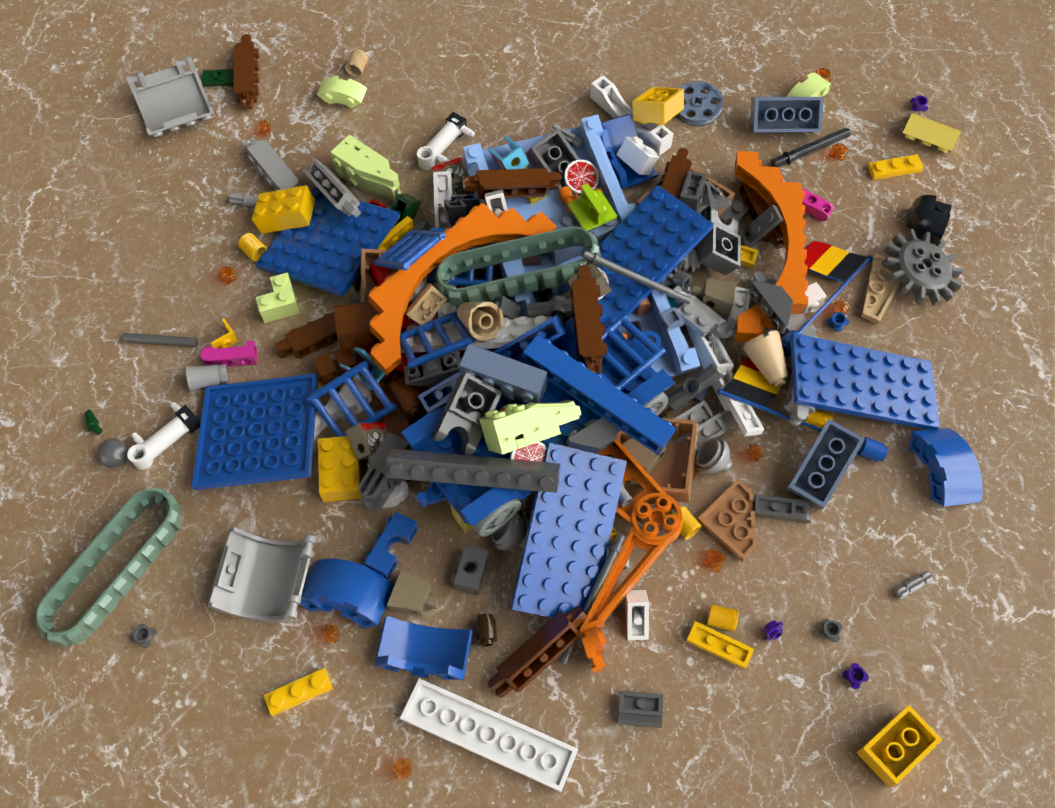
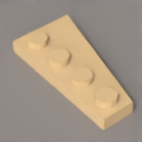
[861,252,901,325]

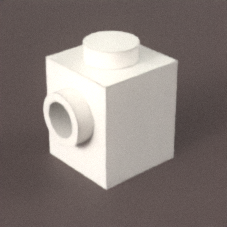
[803,282,826,314]

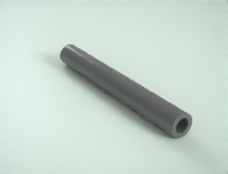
[122,333,198,347]

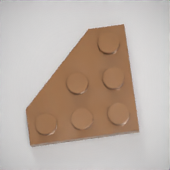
[697,479,757,562]

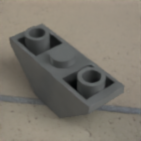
[749,281,793,335]
[403,351,461,387]
[564,416,618,454]

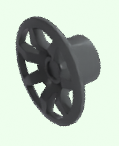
[661,259,692,292]

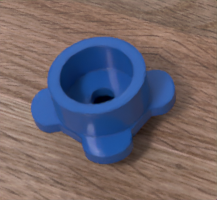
[826,312,849,332]

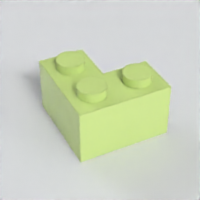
[256,272,300,323]

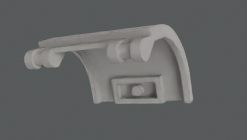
[126,55,214,137]
[207,527,317,623]

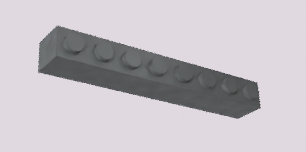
[386,449,561,493]

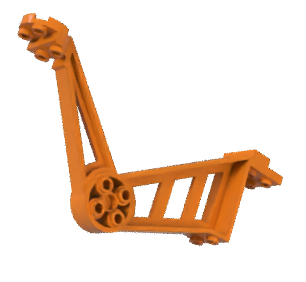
[580,438,683,673]

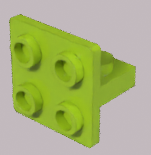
[568,183,617,231]

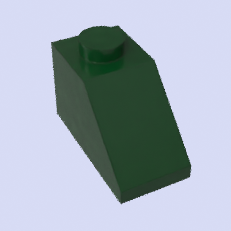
[391,194,421,227]

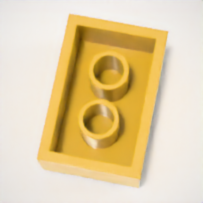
[632,87,684,125]
[252,185,316,234]
[318,436,363,502]
[856,705,942,788]

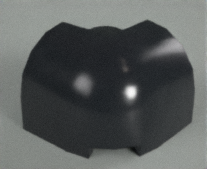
[444,194,480,227]
[907,195,952,244]

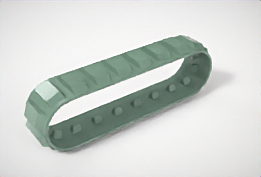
[435,227,601,306]
[35,487,183,647]

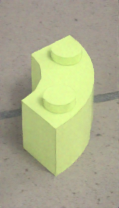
[786,73,831,97]
[317,76,367,109]

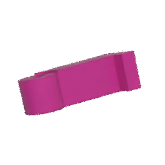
[802,188,833,221]
[200,340,257,367]

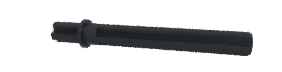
[771,128,851,167]

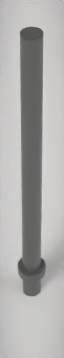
[581,250,691,304]
[559,533,625,665]

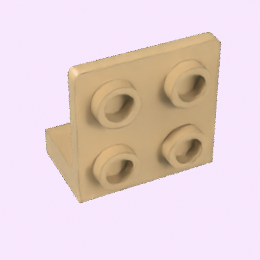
[405,282,448,325]

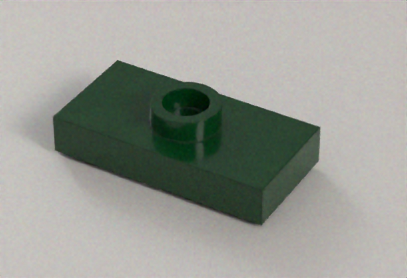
[202,69,234,87]

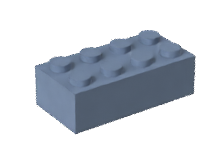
[750,97,824,132]
[547,213,619,266]
[459,344,547,405]
[786,419,865,510]

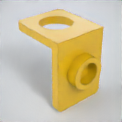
[210,318,238,349]

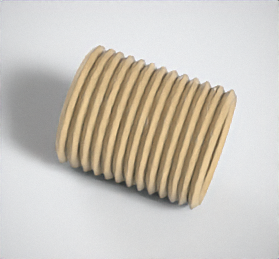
[345,49,368,77]

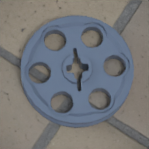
[676,81,723,125]

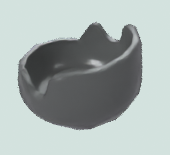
[97,439,128,468]

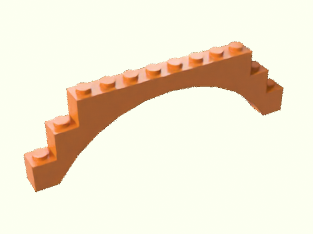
[734,151,809,343]
[369,203,557,376]

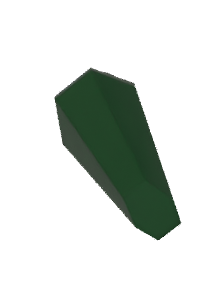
[85,409,103,435]

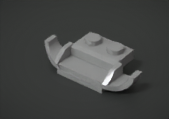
[673,285,736,339]
[674,400,734,450]

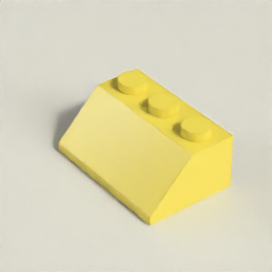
[903,113,961,153]

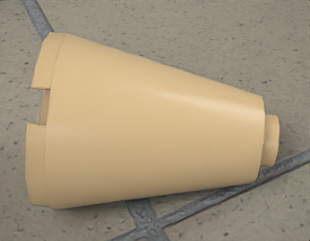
[457,301,504,341]
[743,331,789,387]

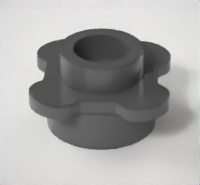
[819,619,842,643]
[131,624,157,648]

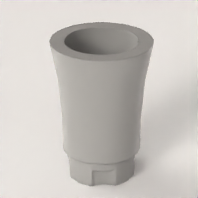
[186,364,229,392]

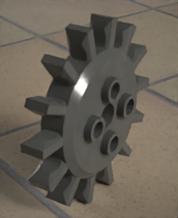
[882,229,964,306]

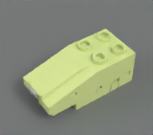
[331,135,401,202]
[479,400,581,454]

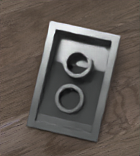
[526,129,580,190]

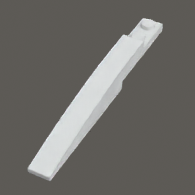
[433,171,457,318]
[672,286,764,436]

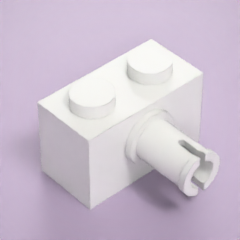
[616,137,659,175]

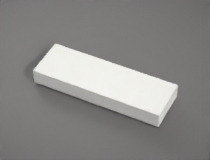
[727,287,751,337]

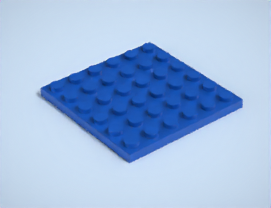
[256,187,400,297]
[192,373,318,490]

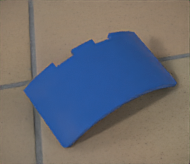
[600,114,659,189]
[909,428,983,507]
[300,559,395,629]
[374,616,473,680]

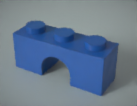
[364,512,419,579]

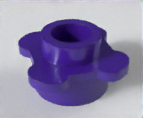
[910,95,928,112]
[763,620,783,642]
[842,663,869,689]

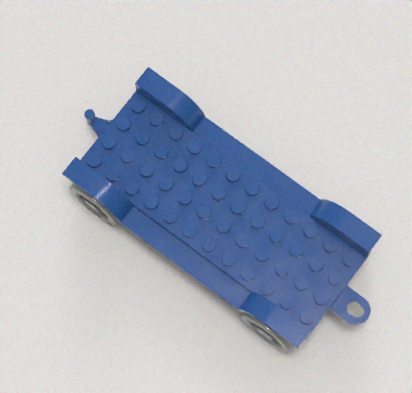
[401,299,675,536]

